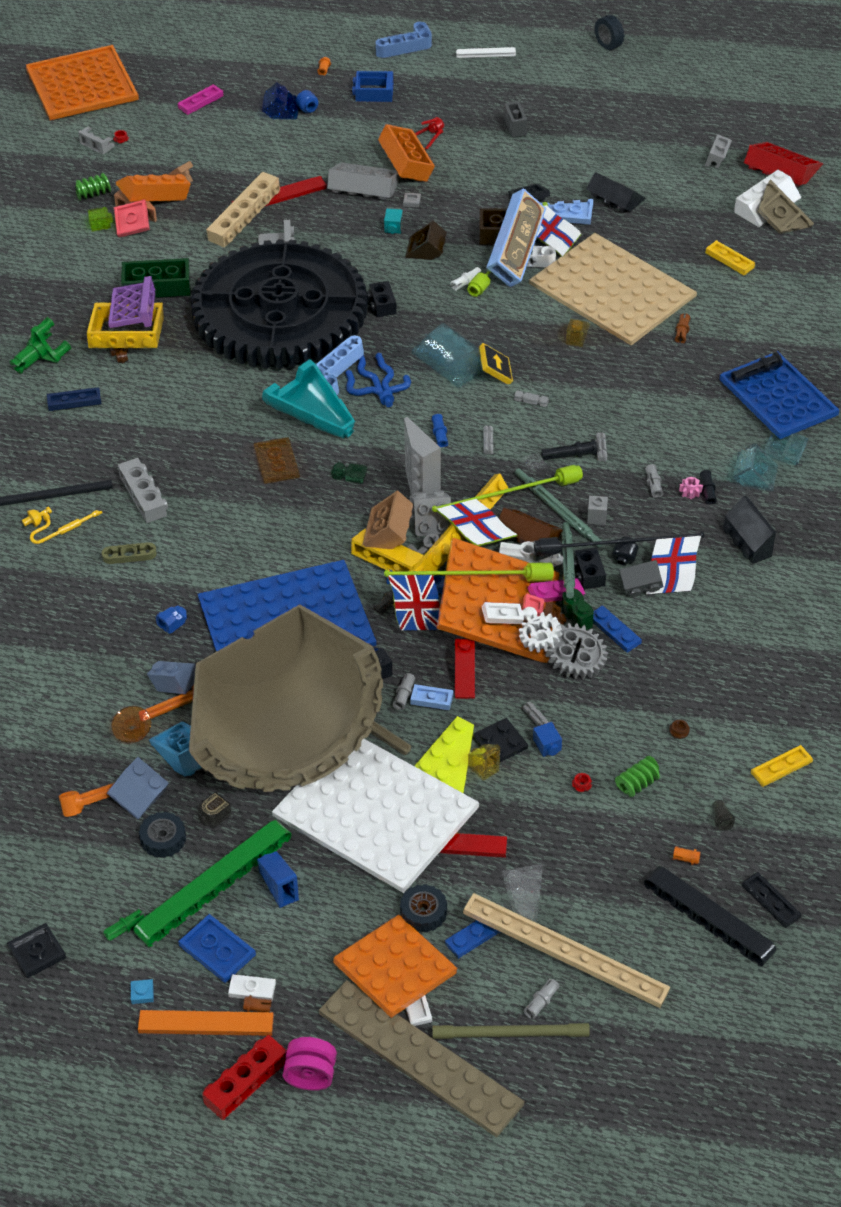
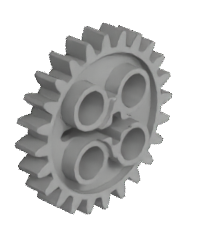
[545,623,608,679]

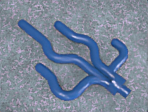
[346,353,411,407]

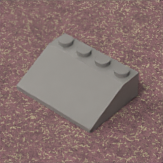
[327,162,400,200]
[404,417,441,495]

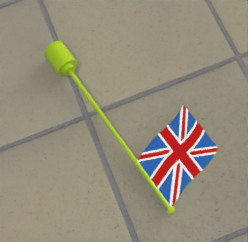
[384,563,554,630]

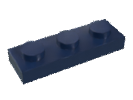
[47,387,102,411]

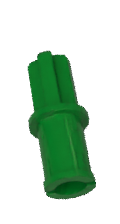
[103,909,145,941]

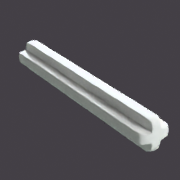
[456,47,516,58]

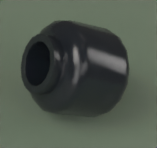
[612,536,639,566]

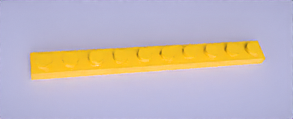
[411,473,508,576]

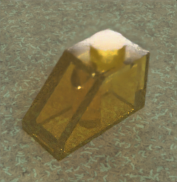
[566,319,590,347]
[468,744,500,781]

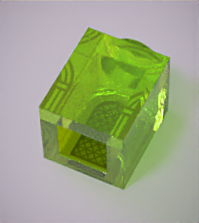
[87,207,113,232]

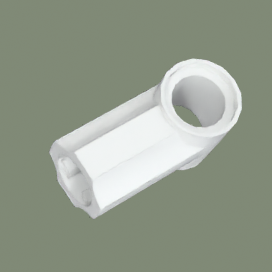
[499,541,536,563]

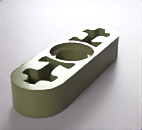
[102,542,157,564]

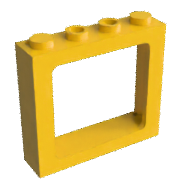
[87,303,164,348]

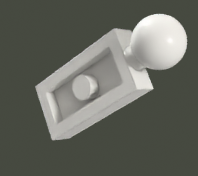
[482,602,537,624]

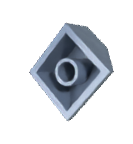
[147,661,196,694]
[107,757,169,819]

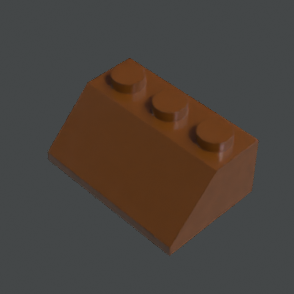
[499,508,563,543]

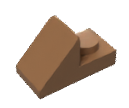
[168,161,193,182]

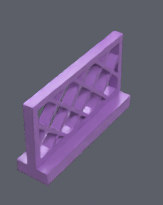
[108,276,155,328]

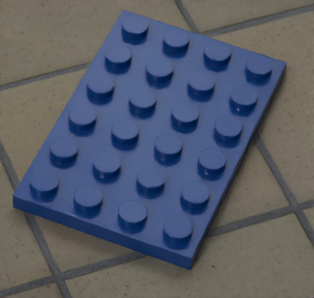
[719,351,839,439]

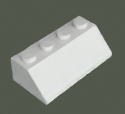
[734,170,801,227]

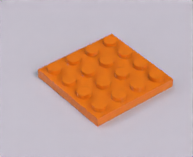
[333,915,457,1018]

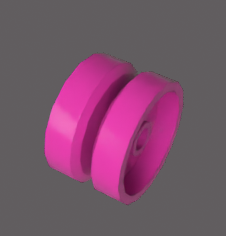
[283,1037,337,1090]

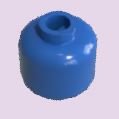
[296,90,319,113]

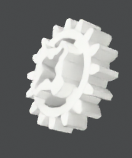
[519,612,562,653]

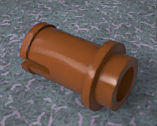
[243,995,272,1012]

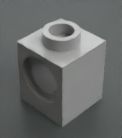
[587,496,608,525]

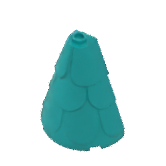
[262,359,355,438]

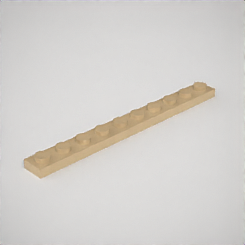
[463,893,670,1008]

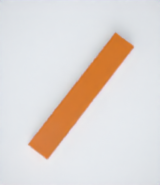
[138,1010,274,1036]

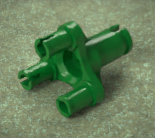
[9,317,71,374]

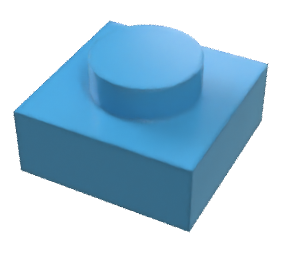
[131,979,154,1004]

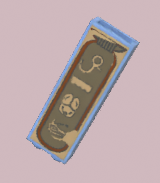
[486,188,546,287]

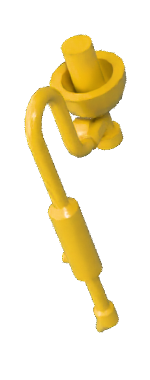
[22,506,102,544]

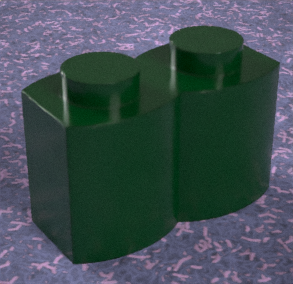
[562,588,594,630]

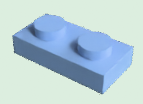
[410,684,453,710]

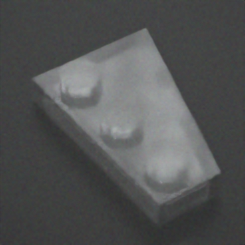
[502,864,543,923]

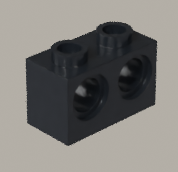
[367,281,397,317]
[574,547,606,590]

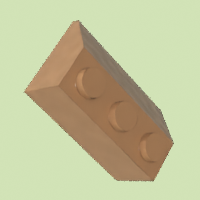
[363,490,413,549]

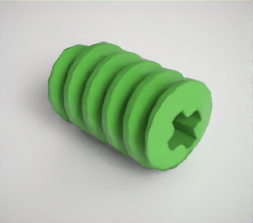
[75,173,111,201]
[615,756,660,797]

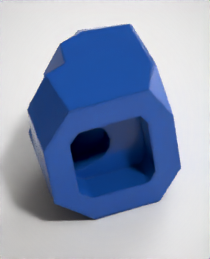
[156,606,187,634]

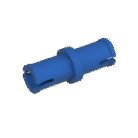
[431,414,448,447]

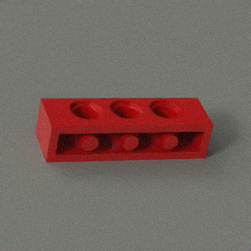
[202,1034,287,1120]

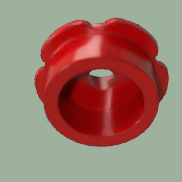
[113,130,129,143]
[572,773,592,792]

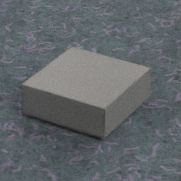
[403,193,421,207]

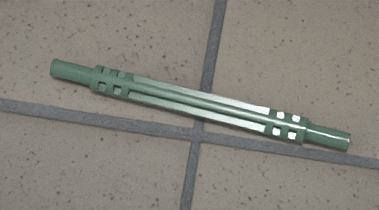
[515,468,602,548]
[561,522,575,598]

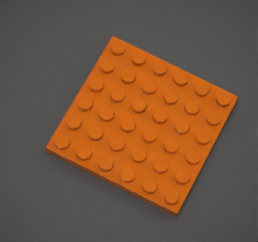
[26,45,139,120]
[437,538,559,663]

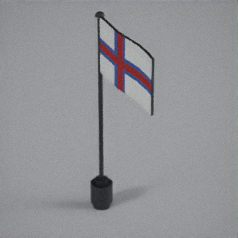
[534,531,704,595]

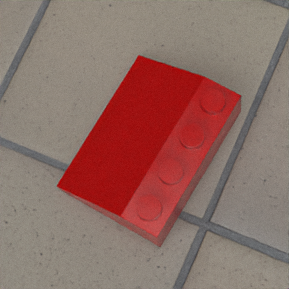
[744,142,823,186]

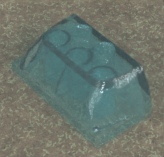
[412,323,484,388]

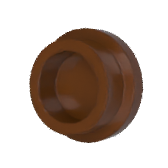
[669,720,690,739]

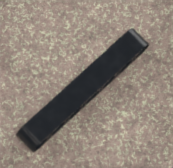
[644,866,777,967]

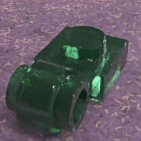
[331,462,367,484]

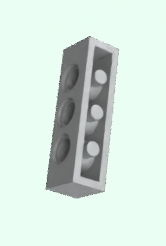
[118,458,168,523]

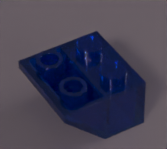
[262,82,299,120]

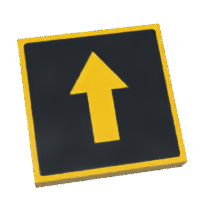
[479,343,513,384]

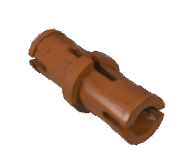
[675,313,690,343]

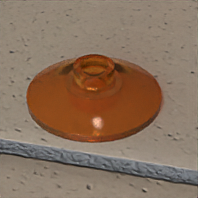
[111,706,151,743]

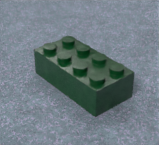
[121,258,191,298]

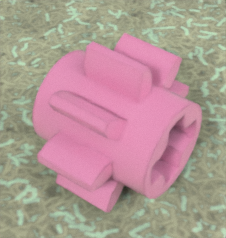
[679,477,703,499]

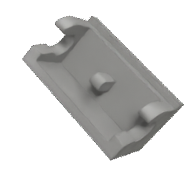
[78,127,115,155]
[705,134,732,168]

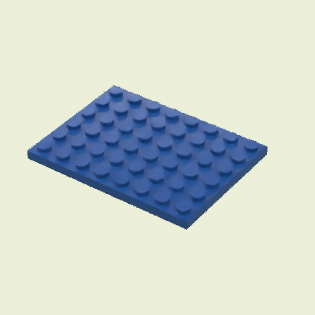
[198,560,377,652]

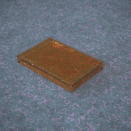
[254,437,300,484]

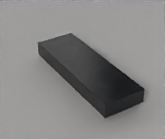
[742,872,802,929]

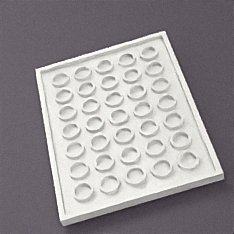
[272,739,479,893]

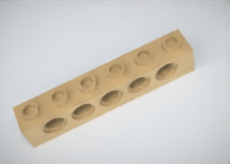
[206,172,280,247]

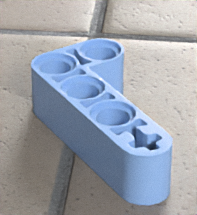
[316,336,364,395]

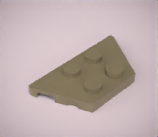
[757,179,814,234]

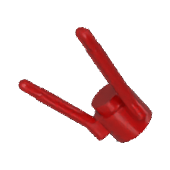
[415,117,444,149]

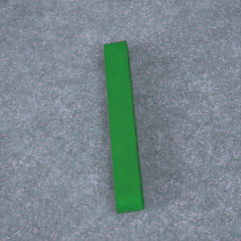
[134,820,292,947]

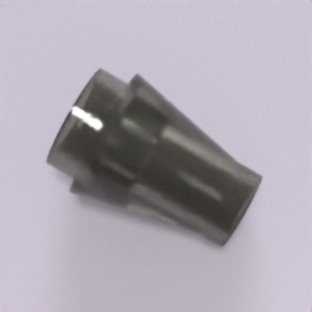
[712,800,735,831]

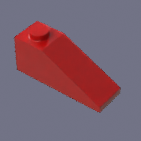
[455,639,475,699]

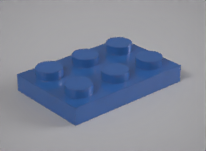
[178,914,256,983]

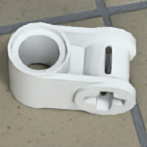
[527,246,556,267]

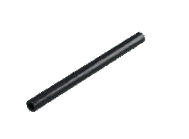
[0,480,113,506]

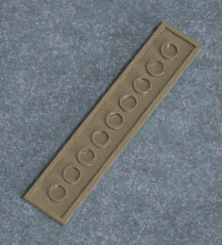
[319,980,524,1138]

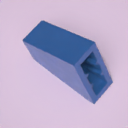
[257,851,299,908]

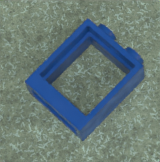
[352,71,393,102]

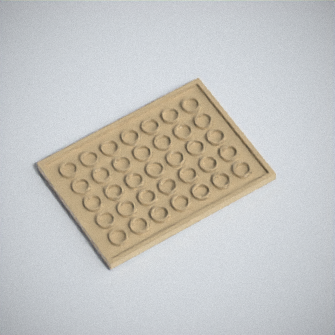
[529,233,697,345]

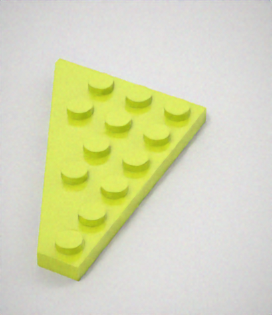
[414,716,474,833]

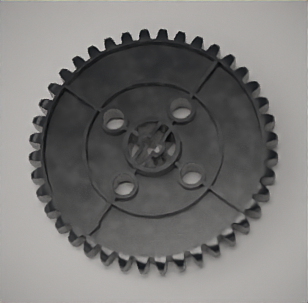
[190,239,368,369]

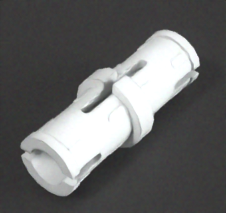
[450,267,481,291]

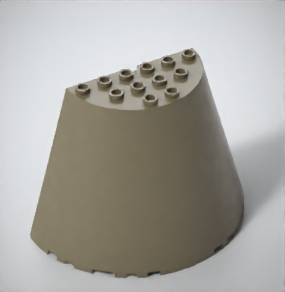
[189,604,383,792]

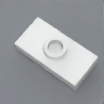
[228,974,276,1000]

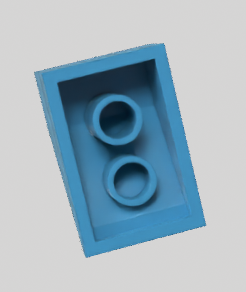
[149,721,201,777]

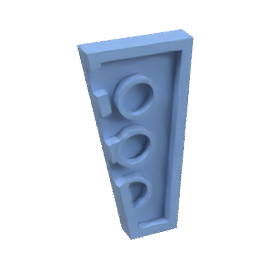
[541,199,594,224]

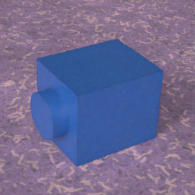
[533,722,562,757]

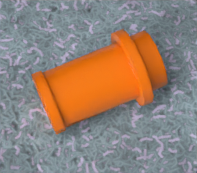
[317,57,331,75]
[673,846,701,866]

